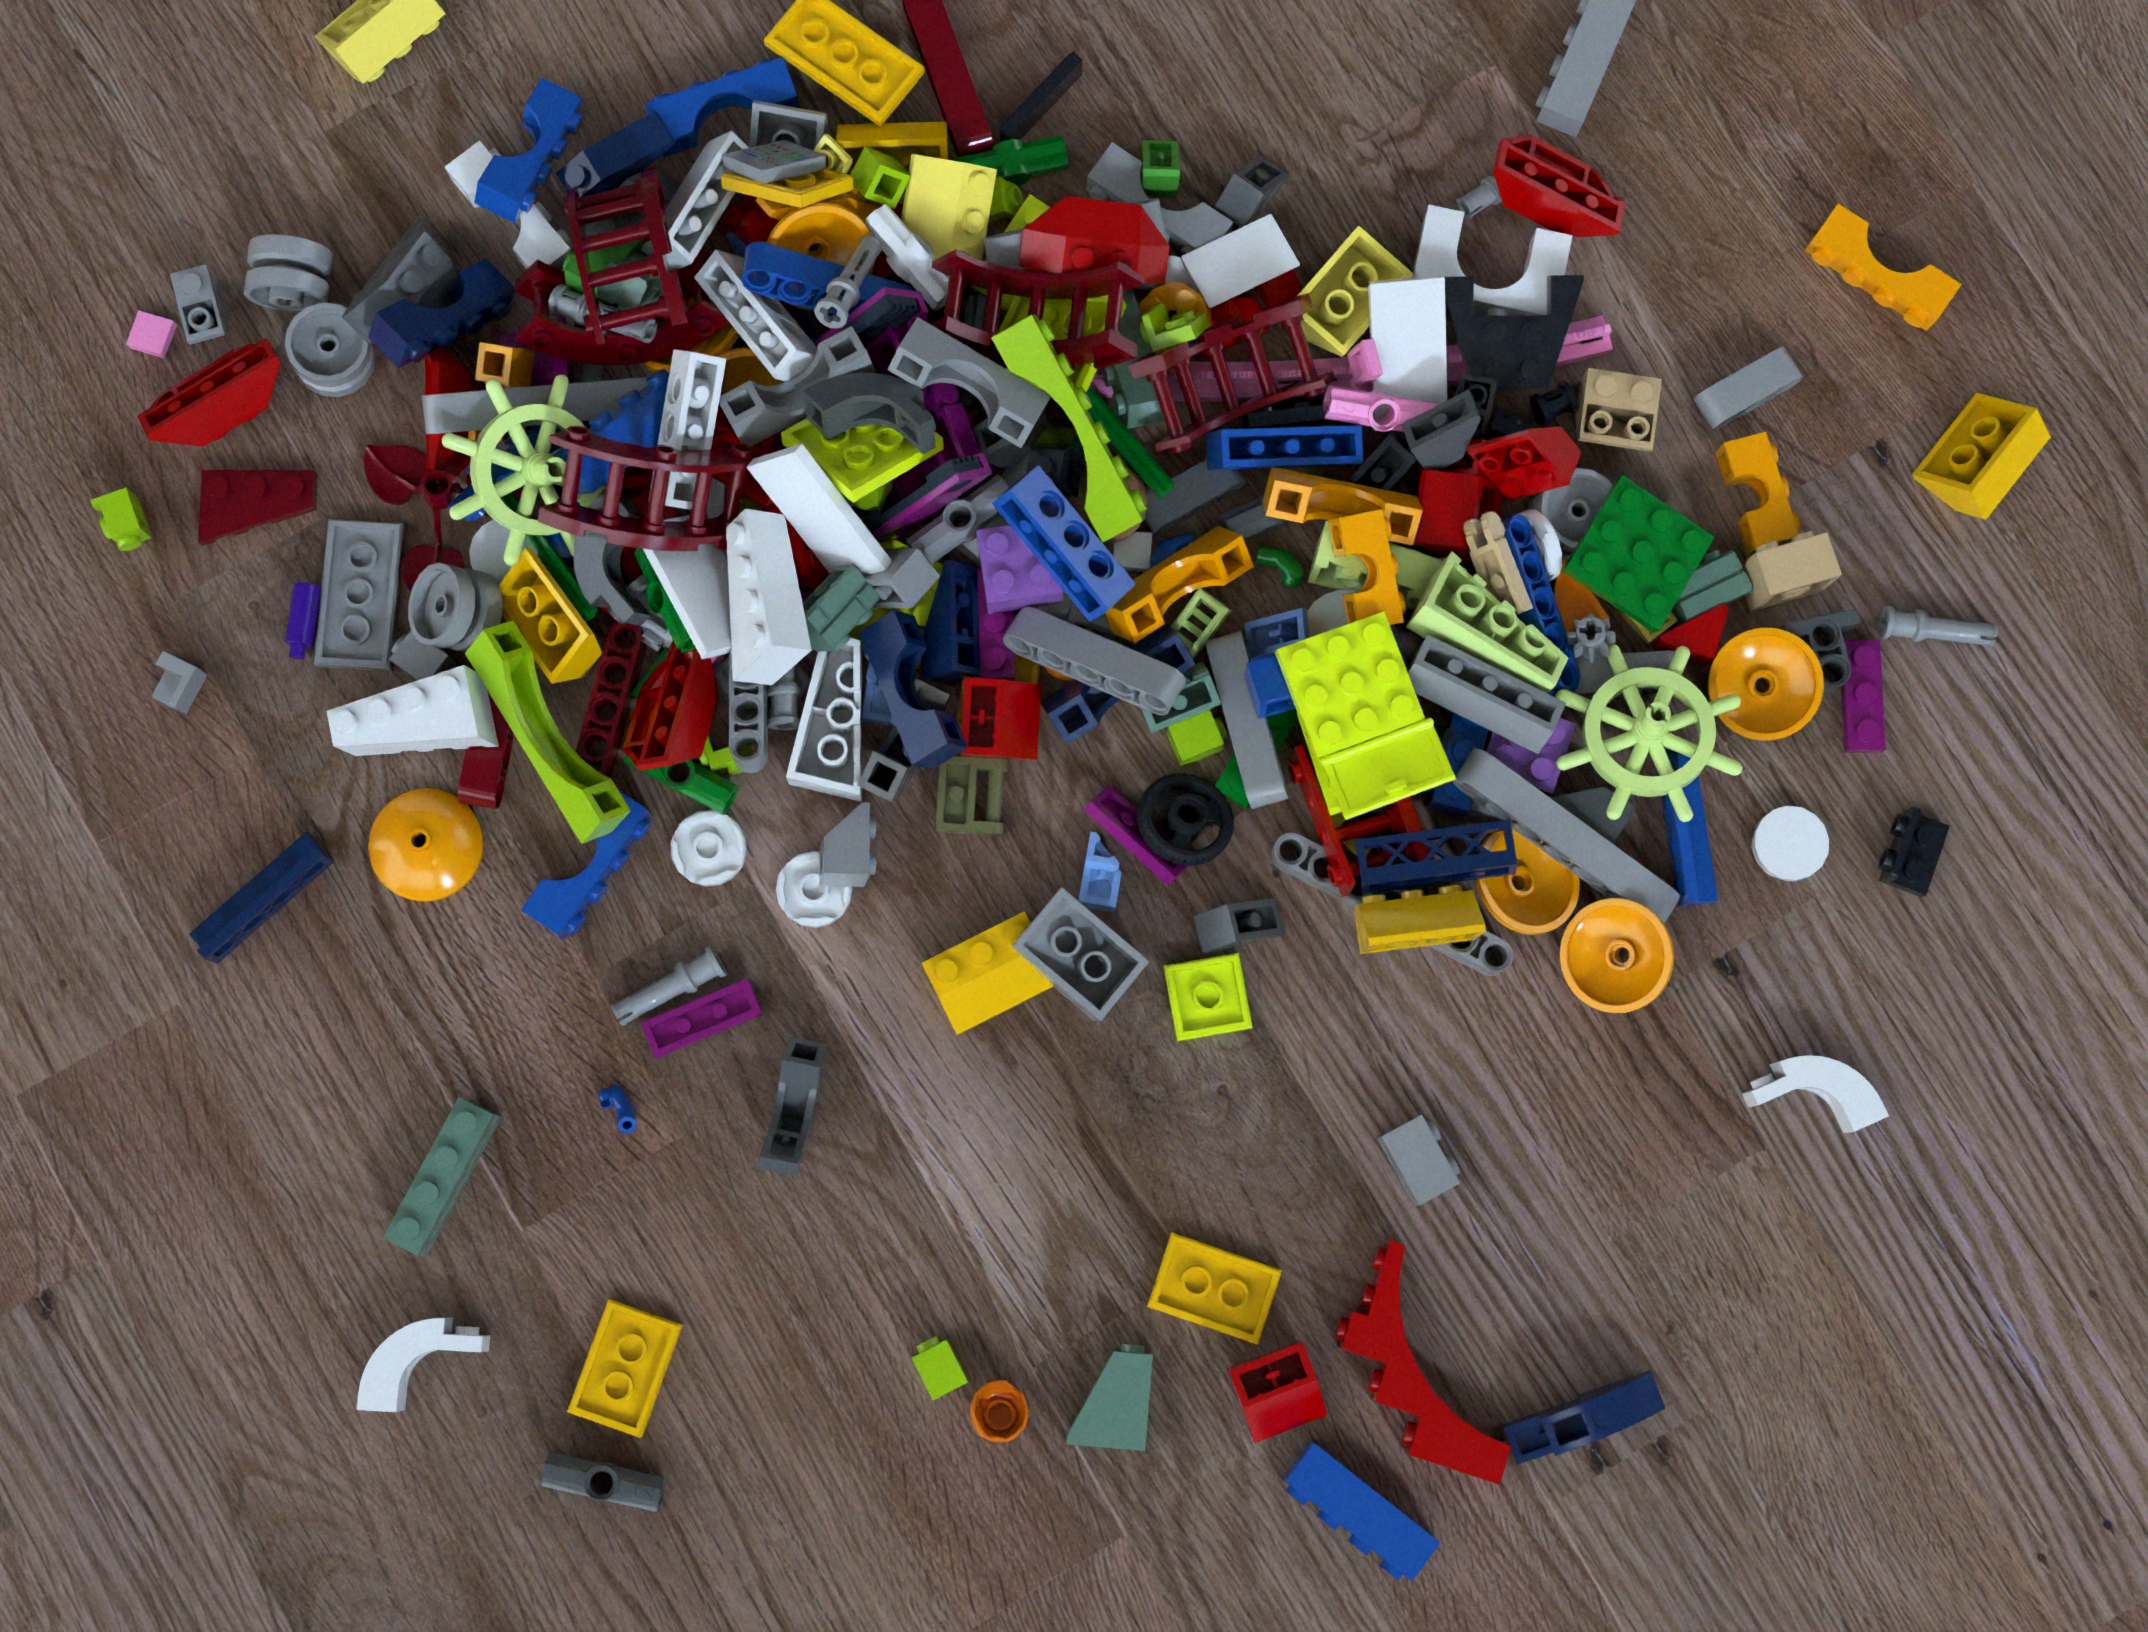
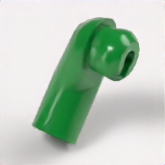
[1255,545,1304,588]

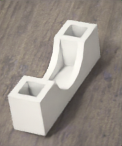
[445,140,574,271]

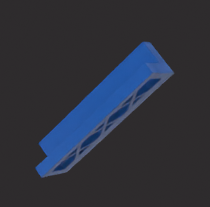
[1656,751,1718,907]

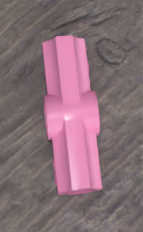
[1322,385,1438,432]

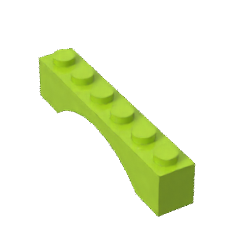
[991,315,1148,543]
[465,620,631,844]

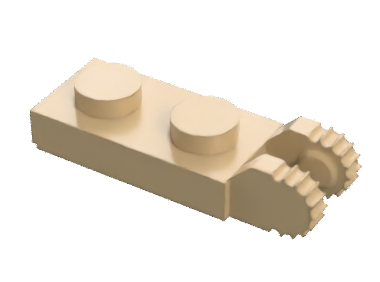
[1463,511,1533,615]

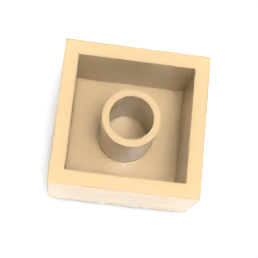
[1742,531,1842,613]

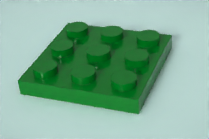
[1561,475,1715,633]

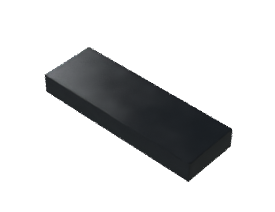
[1000,52,1083,142]

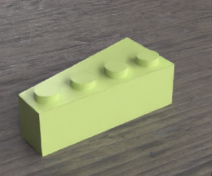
[1308,521,1467,610]
[1406,551,1568,694]

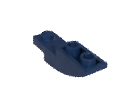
[1503,1370,1666,1465]

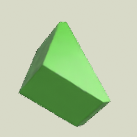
[1141,140,1180,197]

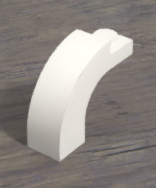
[1742,1055,1889,1133]
[357,1317,490,1412]

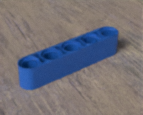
[741,242,916,316]
[1486,515,1580,696]

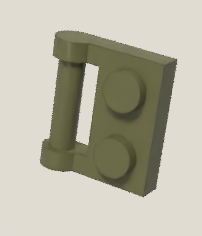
[935,756,1008,836]

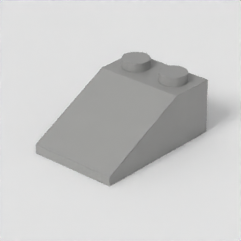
[1011,887,1150,1021]

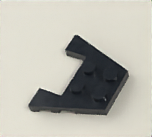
[1445,275,1584,390]

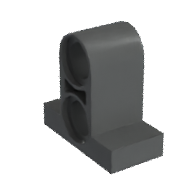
[1778,609,1860,694]

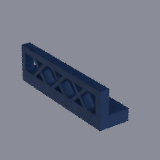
[1355,819,1517,894]
[189,832,334,964]

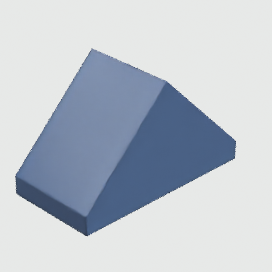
[1245,607,1309,660]

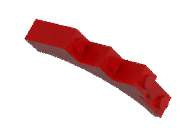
[1334,1240,1511,1485]

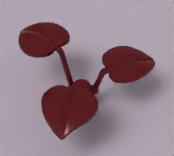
[364,445,523,592]

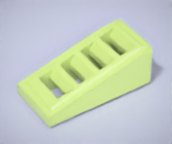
[1171,587,1232,660]

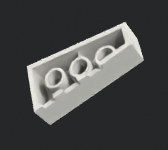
[726,509,812,685]
[786,638,862,802]
[327,665,499,756]

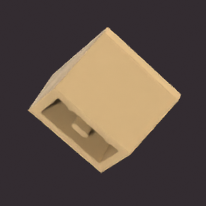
[1575,368,1662,452]

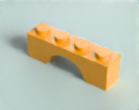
[1804,203,1962,331]
[1263,467,1423,546]
[1104,526,1254,643]

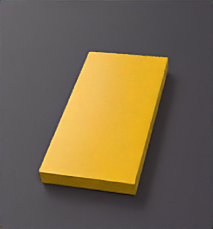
[764,0,925,127]

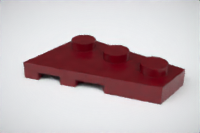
[198,470,318,546]

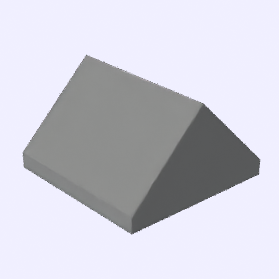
[749,100,830,150]

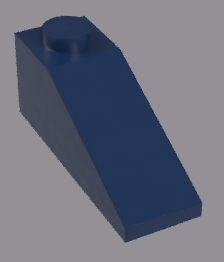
[556,112,677,198]
[921,560,981,685]

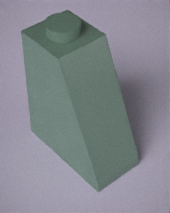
[1066,1343,1153,1451]

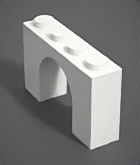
[1411,204,1573,316]

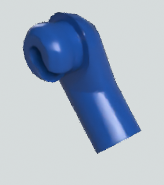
[1150,532,1194,568]
[598,1085,637,1134]

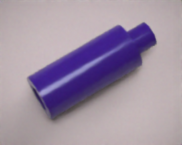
[285,582,321,660]

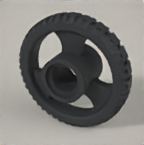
[1137,773,1234,866]

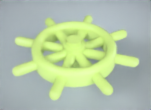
[442,374,606,566]
[1556,644,1742,822]

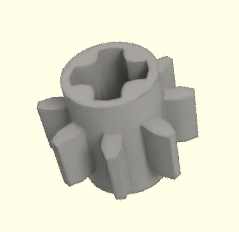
[639,609,675,652]
[1567,613,1616,663]

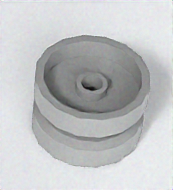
[243,234,333,313]
[284,302,376,397]
[1527,468,1613,559]
[408,563,503,652]

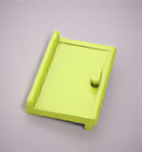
[1320,717,1456,820]

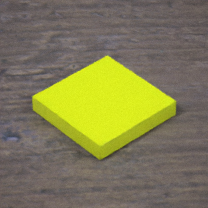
[1163,953,1253,1042]

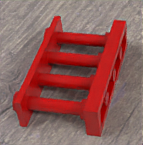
[1288,745,1435,897]

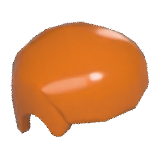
[969,1380,1029,1443]

